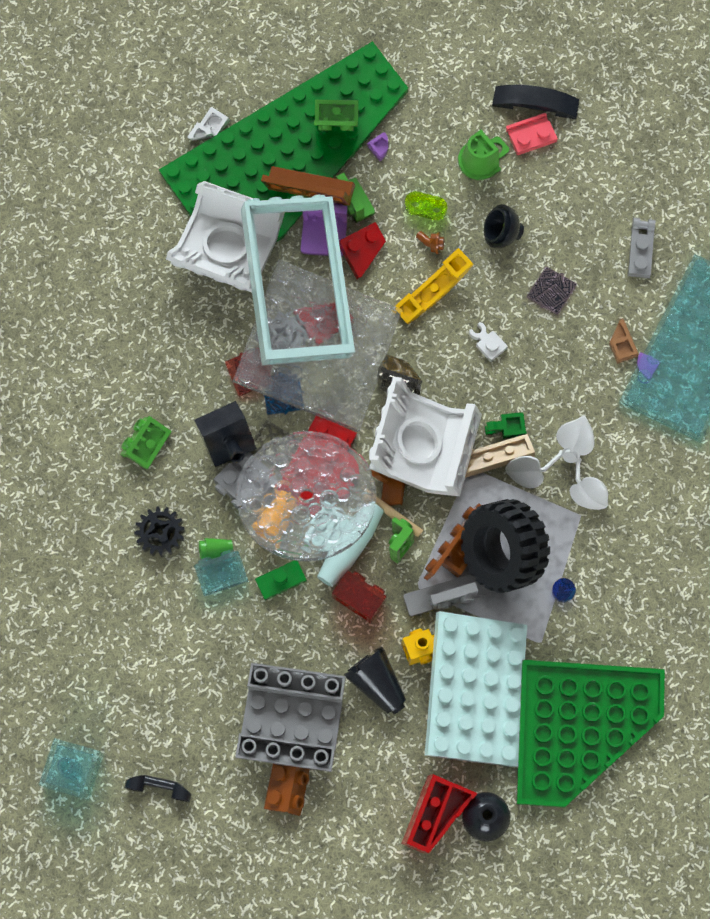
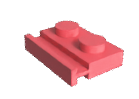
[506,113,558,156]

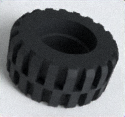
[461,499,550,593]

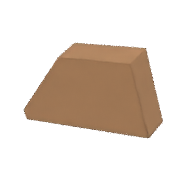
[609,318,639,364]

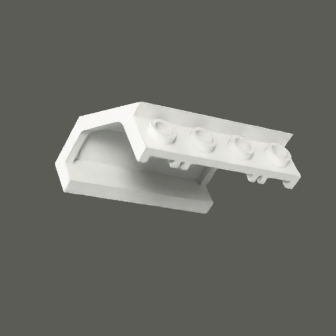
[166,181,285,293]
[369,377,482,496]

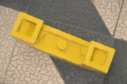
[393,248,474,324]

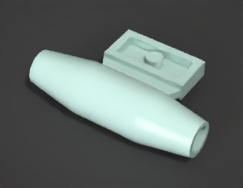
[299,501,384,587]

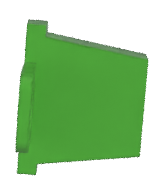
[458,130,509,180]

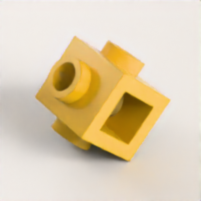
[401,628,434,666]

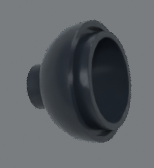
[484,204,524,248]
[462,792,510,842]

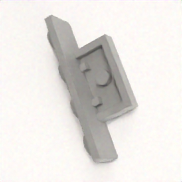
[403,574,495,617]

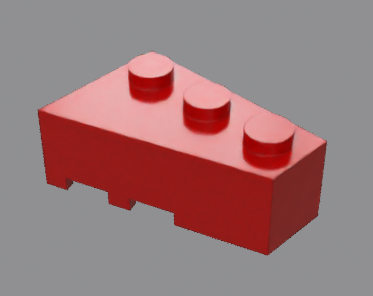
[401,774,478,853]

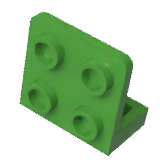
[314,100,359,131]

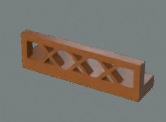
[261,166,355,206]

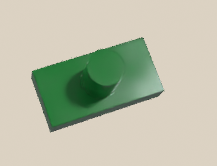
[255,559,307,601]

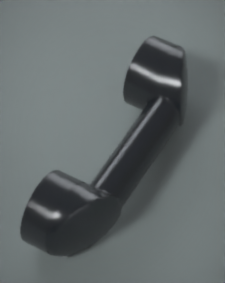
[124,775,191,802]

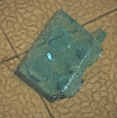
[194,550,248,596]

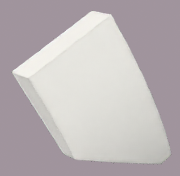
[188,107,230,140]

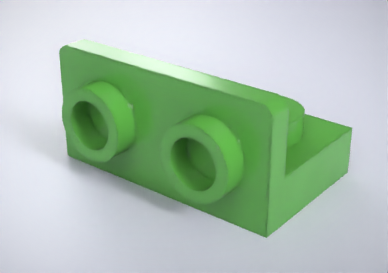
[120,416,172,469]
[388,517,414,564]

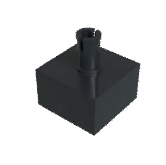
[194,401,257,467]

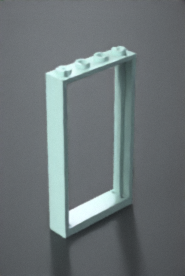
[241,194,355,365]

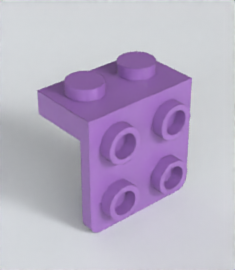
[301,203,348,257]

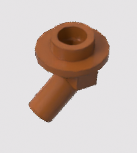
[416,231,445,254]

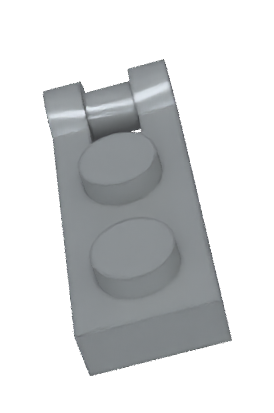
[628,217,656,279]

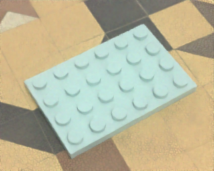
[425,611,527,767]

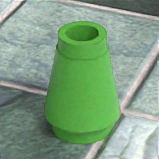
[199,538,233,561]

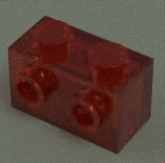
[332,571,387,624]

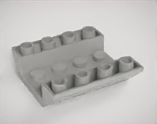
[235,663,346,772]

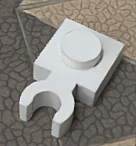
[469,322,508,362]

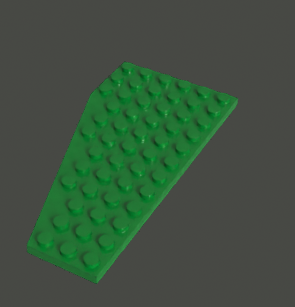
[159,41,408,242]

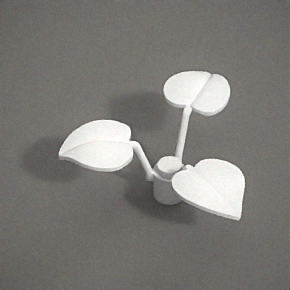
[505,415,609,510]

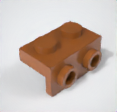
[264,764,310,816]

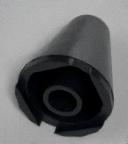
[344,646,406,714]

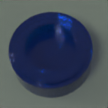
[552,578,576,603]

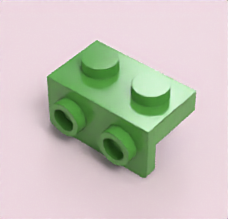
[336,173,375,223]

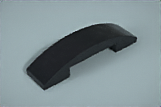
[492,85,579,119]

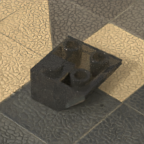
[377,354,422,396]

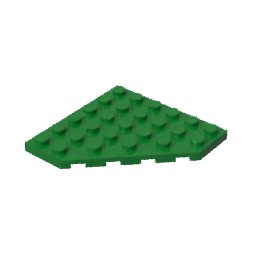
[516,660,665,808]

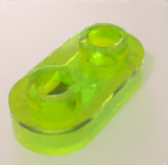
[405,191,447,220]

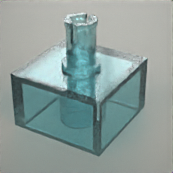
[39,738,104,801]

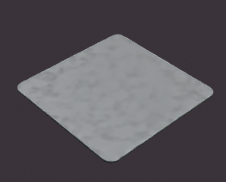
[418,473,582,643]

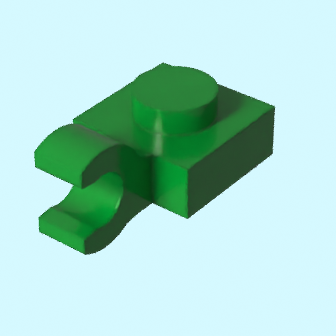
[485,412,527,439]

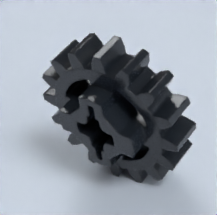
[134,506,185,557]

